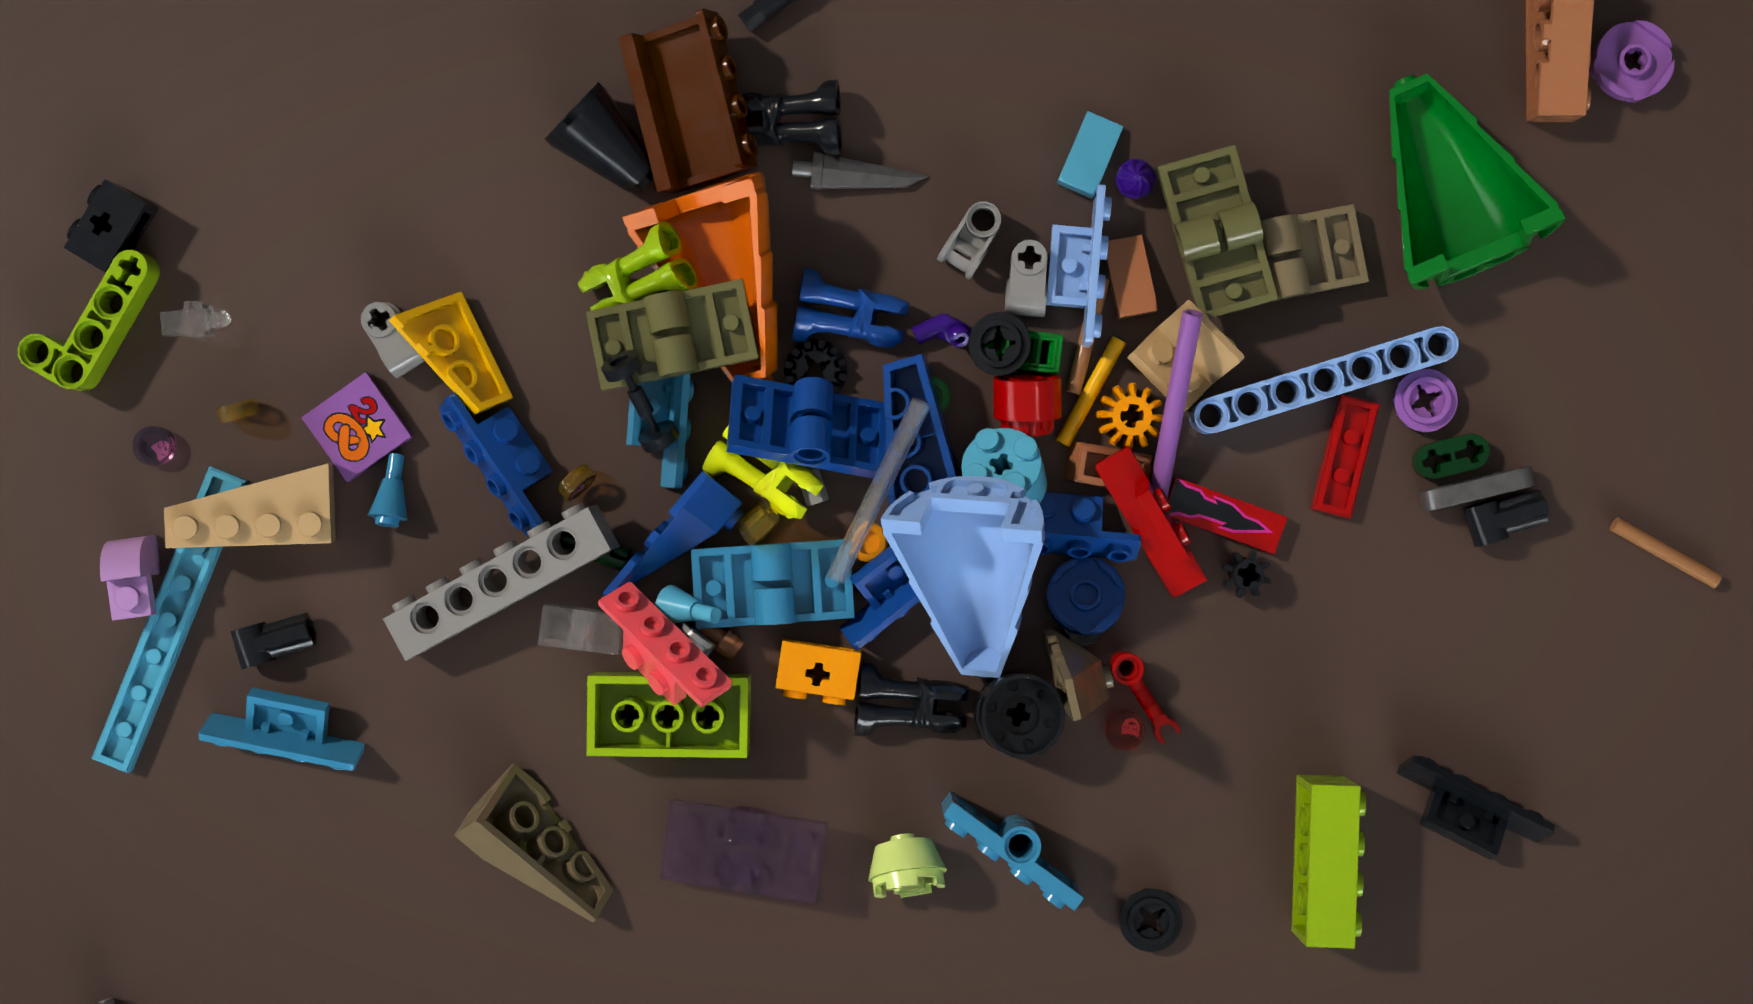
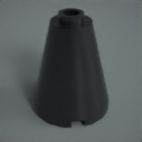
[545,82,653,192]

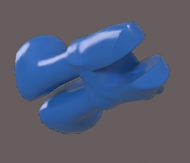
[791,267,910,348]

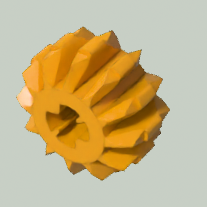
[1096,383,1163,449]

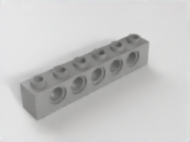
[383,502,620,661]

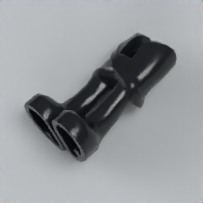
[741,79,842,155]
[854,662,969,737]

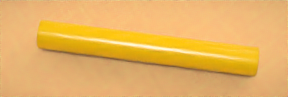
[1056,336,1126,447]

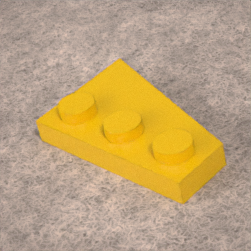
[388,291,513,415]

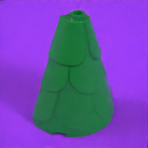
[1389,73,1566,290]

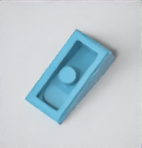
[1056,111,1124,199]

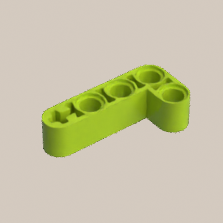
[17,250,160,391]

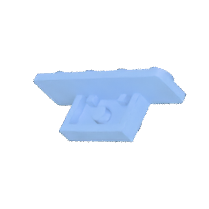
[1046,184,1112,348]

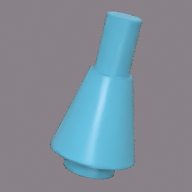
[655,585,721,624]

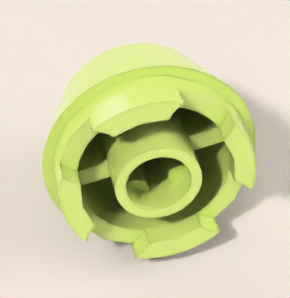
[868,833,947,898]

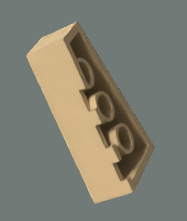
[164,462,336,548]

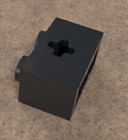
[64,179,158,273]

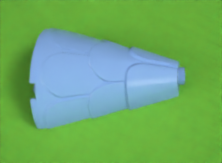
[880,476,1045,678]

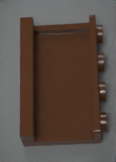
[618,8,758,194]

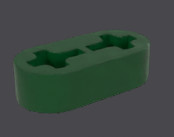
[1412,434,1490,479]

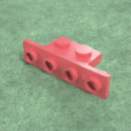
[598,582,732,708]

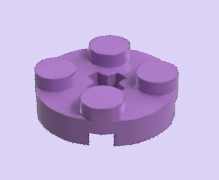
[1589,20,1675,103]

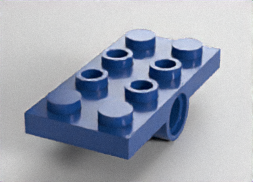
[727,374,887,480]

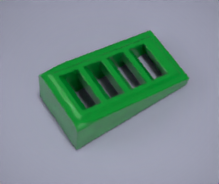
[985,327,1063,375]

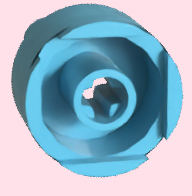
[961,428,1047,504]

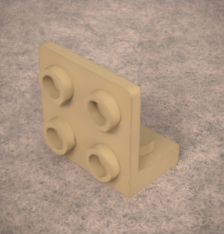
[1127,300,1244,412]

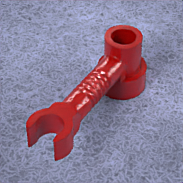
[1110,651,1180,744]

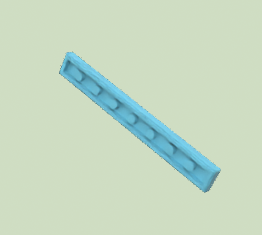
[91,466,249,773]

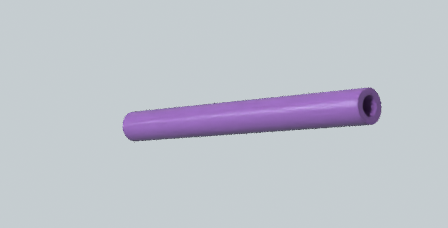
[1151,309,1203,498]

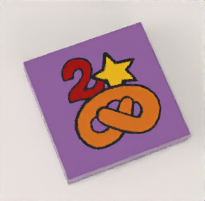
[301,372,414,482]

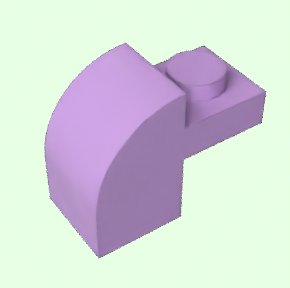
[100,535,162,621]

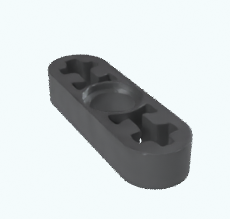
[1418,465,1536,512]

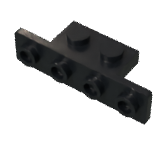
[1397,755,1555,860]

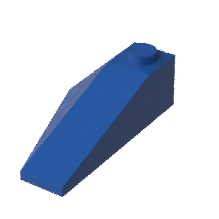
[603,471,745,596]

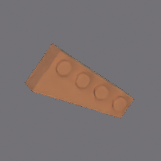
[1526,0,1594,122]

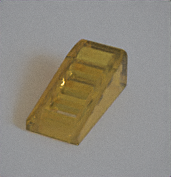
[736,498,784,545]

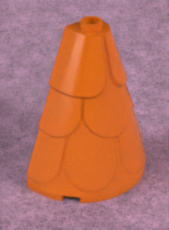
[622,172,778,382]

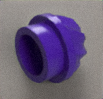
[1115,159,1155,199]

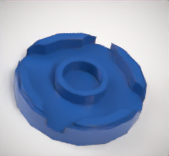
[1046,558,1126,636]

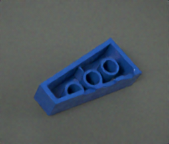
[883,354,961,506]

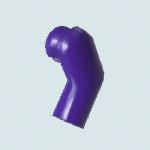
[911,313,971,348]

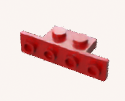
[1095,445,1208,598]

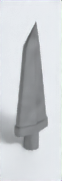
[792,151,930,190]

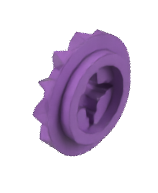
[1392,369,1458,432]

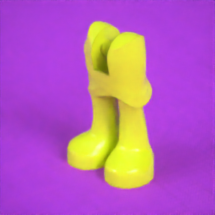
[702,425,824,519]

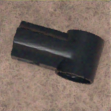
[1463,490,1550,547]
[231,613,317,670]

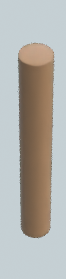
[1066,279,1110,395]
[1610,517,1722,588]

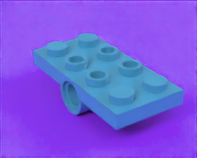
[690,539,855,629]
[941,791,1084,911]

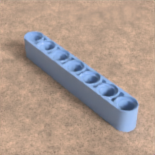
[1189,326,1459,434]

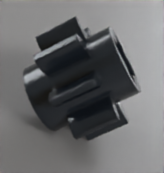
[1221,550,1271,598]

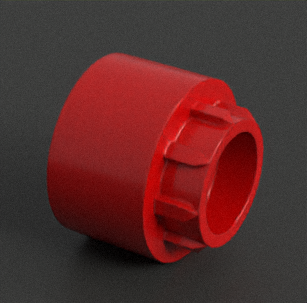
[993,374,1062,436]

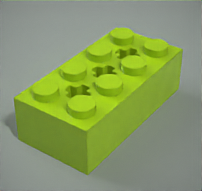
[586,672,751,758]
[1291,774,1366,949]

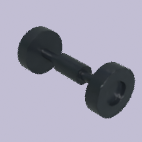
[601,350,680,453]

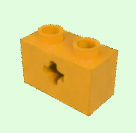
[775,638,862,705]

